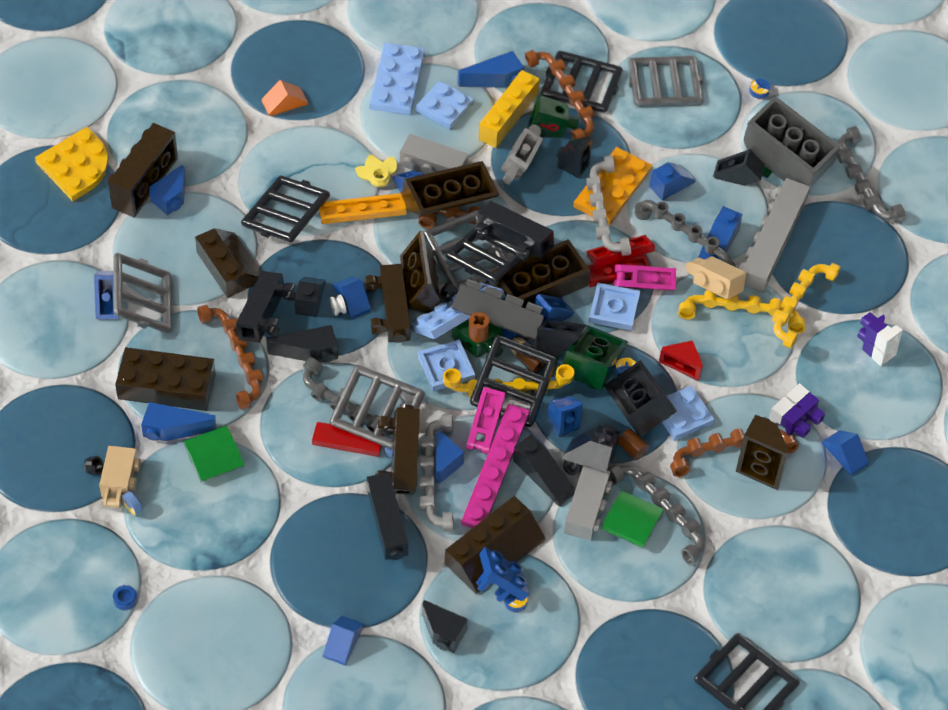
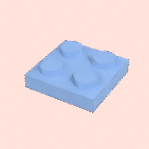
[416,80,474,130]
[589,283,640,331]
[417,339,475,391]
[662,386,714,441]

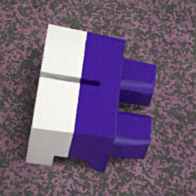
[857,312,903,366]
[769,383,825,438]

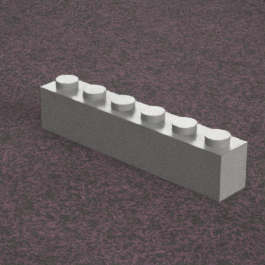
[739,178,810,292]

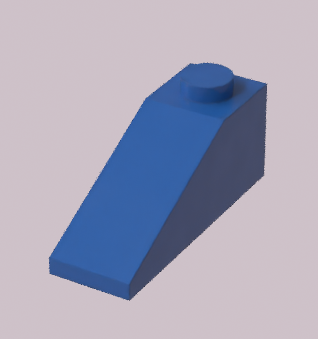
[457,51,524,88]
[698,206,743,261]
[141,402,217,441]

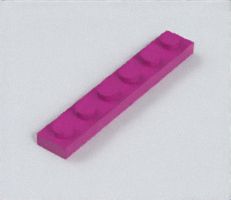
[461,404,530,528]

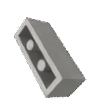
[400,134,468,174]
[564,466,613,541]

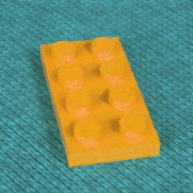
[573,147,653,226]

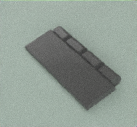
[451,279,544,341]

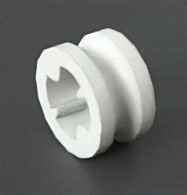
[330,294,346,316]

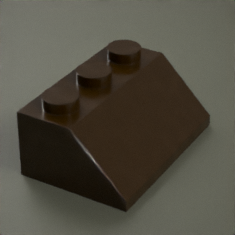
[195,228,261,298]
[400,231,441,313]
[736,414,789,490]

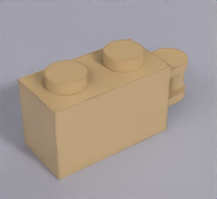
[686,256,747,300]
[99,446,141,509]

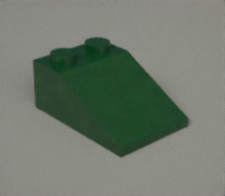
[563,325,628,390]

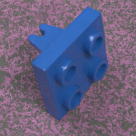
[476,547,530,602]

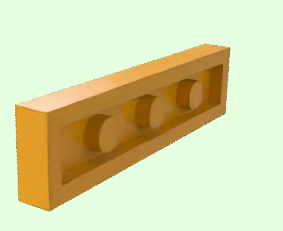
[319,193,406,225]

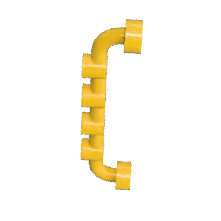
[772,263,841,349]
[678,290,806,334]
[443,364,574,397]

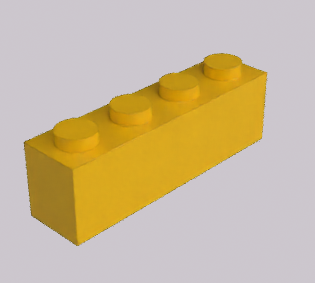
[478,70,540,148]

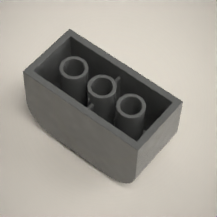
[744,96,841,187]

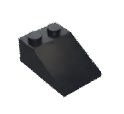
[605,360,677,437]

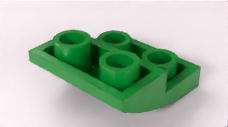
[183,426,245,482]
[601,491,664,548]

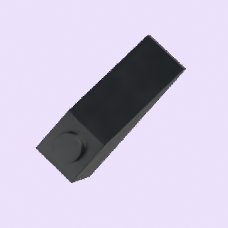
[266,325,338,363]
[513,434,575,506]

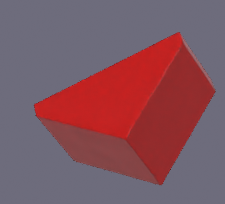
[659,340,703,381]

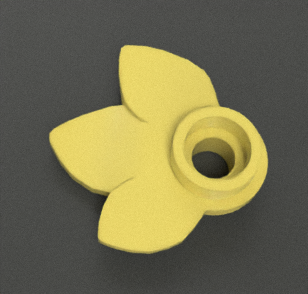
[355,154,397,187]

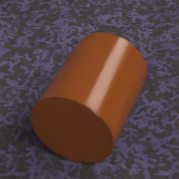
[469,312,489,343]

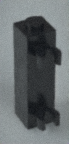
[475,200,554,261]
[236,271,296,343]
[367,472,408,560]

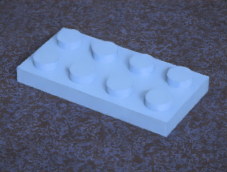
[370,43,425,115]
[410,282,506,339]

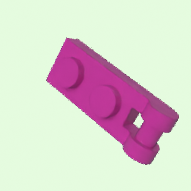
[614,265,676,291]
[466,387,506,454]

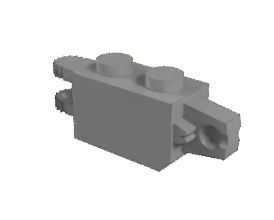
[501,124,543,185]

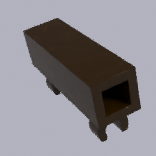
[365,264,410,343]
[375,405,420,495]

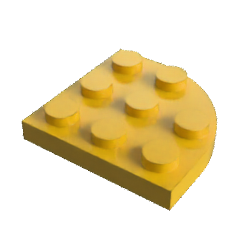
[35,127,108,202]

